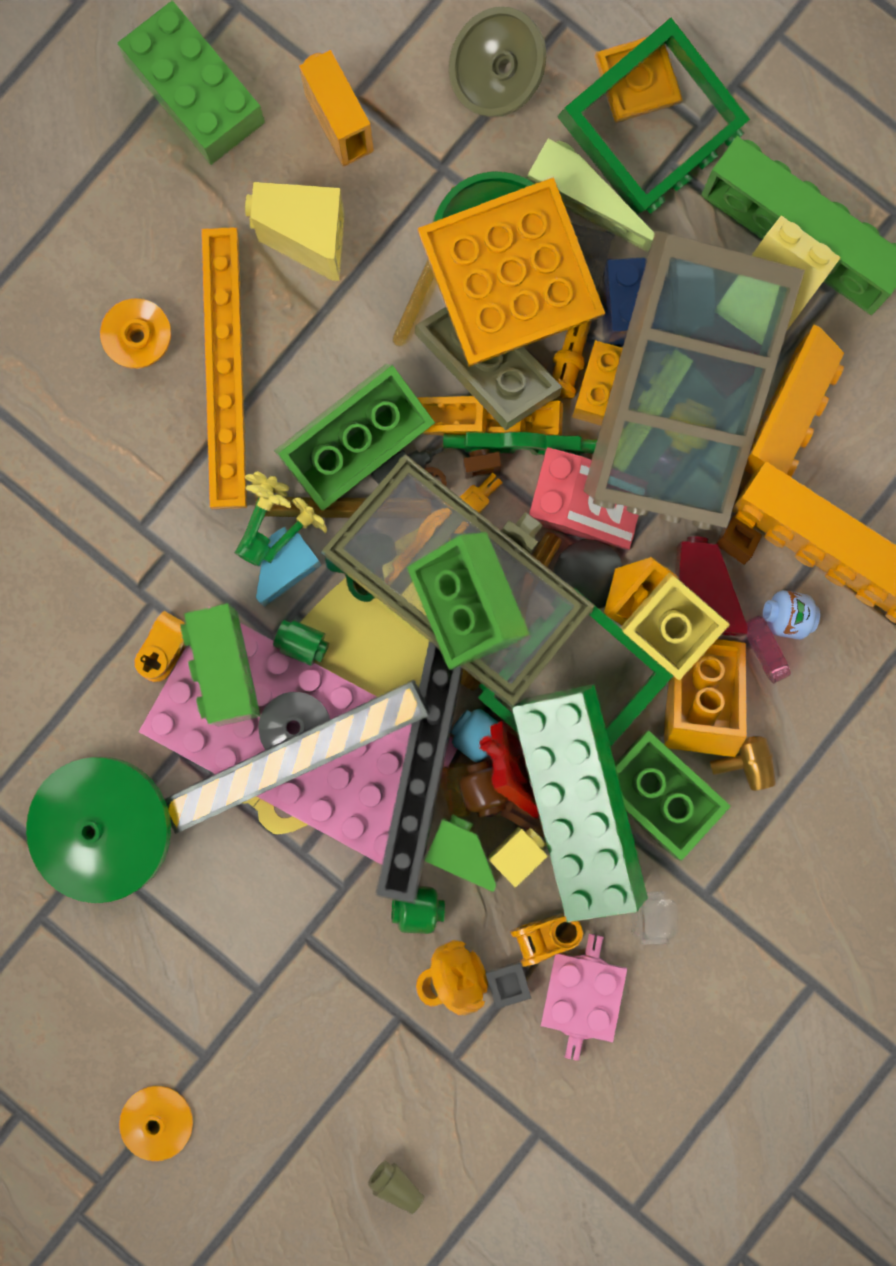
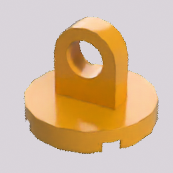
[416,940,488,1015]

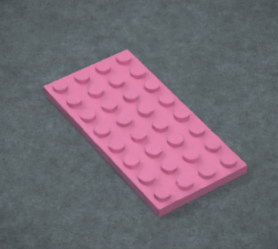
[139,606,457,865]

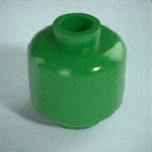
[391,886,445,934]

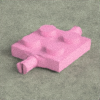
[541,934,627,1061]

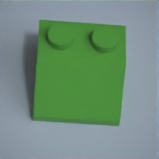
[425,814,496,892]

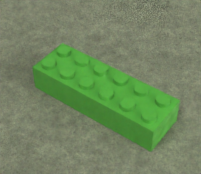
[701,136,896,316]

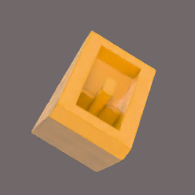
[604,557,679,626]

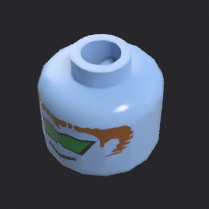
[763,590,820,640]

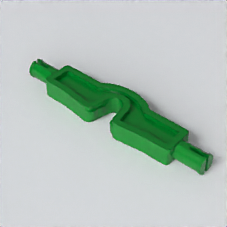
[443,432,597,456]

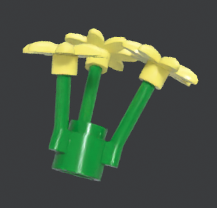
[234,471,327,567]

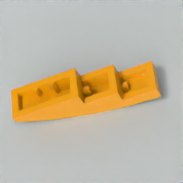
[417,396,563,436]

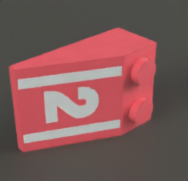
[529,447,648,550]

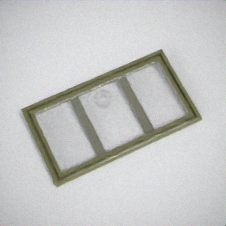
[322,455,595,707]

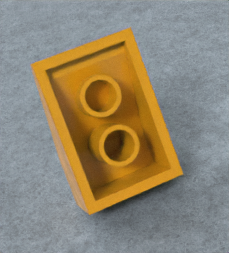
[664,639,746,757]

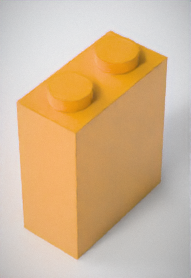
[299,50,374,167]

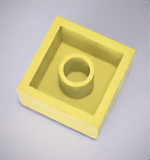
[621,572,729,680]

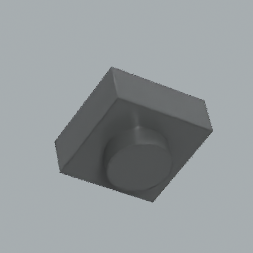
[485,961,531,1009]

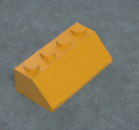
[744,325,844,477]

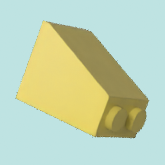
[245,182,345,281]
[713,216,841,345]

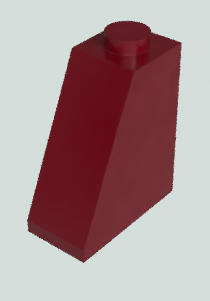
[675,536,748,637]

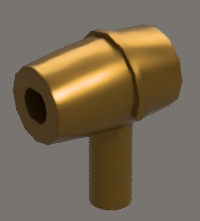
[710,736,776,791]

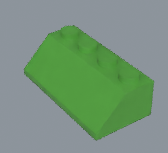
[274,364,435,511]

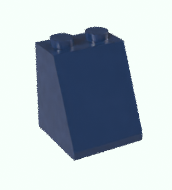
[599,258,675,352]

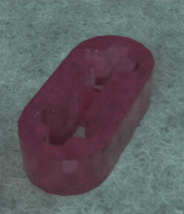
[746,615,791,684]

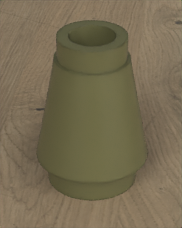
[368,1161,424,1214]

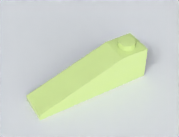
[527,139,655,252]

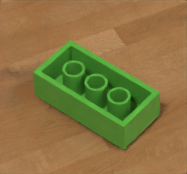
[117,0,265,165]

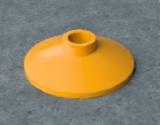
[100,298,171,369]
[119,1086,193,1161]

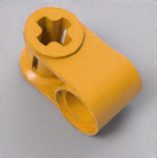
[134,611,186,682]
[510,913,583,967]

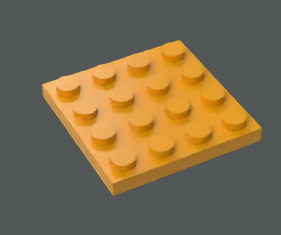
[417,177,605,367]

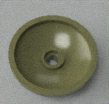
[449,6,546,117]

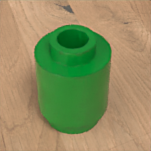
[273,620,329,666]

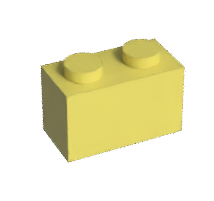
[488,826,548,888]

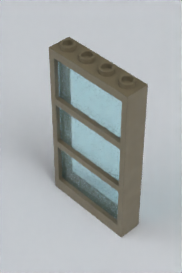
[583,231,805,530]

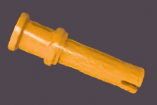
[552,297,600,398]

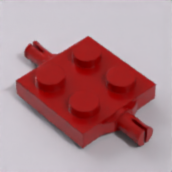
[479,721,540,819]

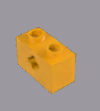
[572,340,623,426]

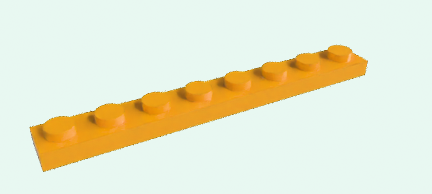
[202,227,247,510]

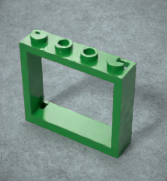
[557,17,750,215]
[478,588,673,747]

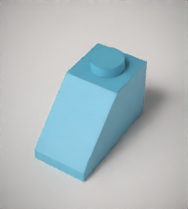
[256,527,322,607]

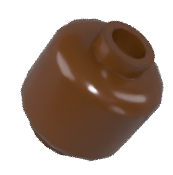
[459,761,509,818]

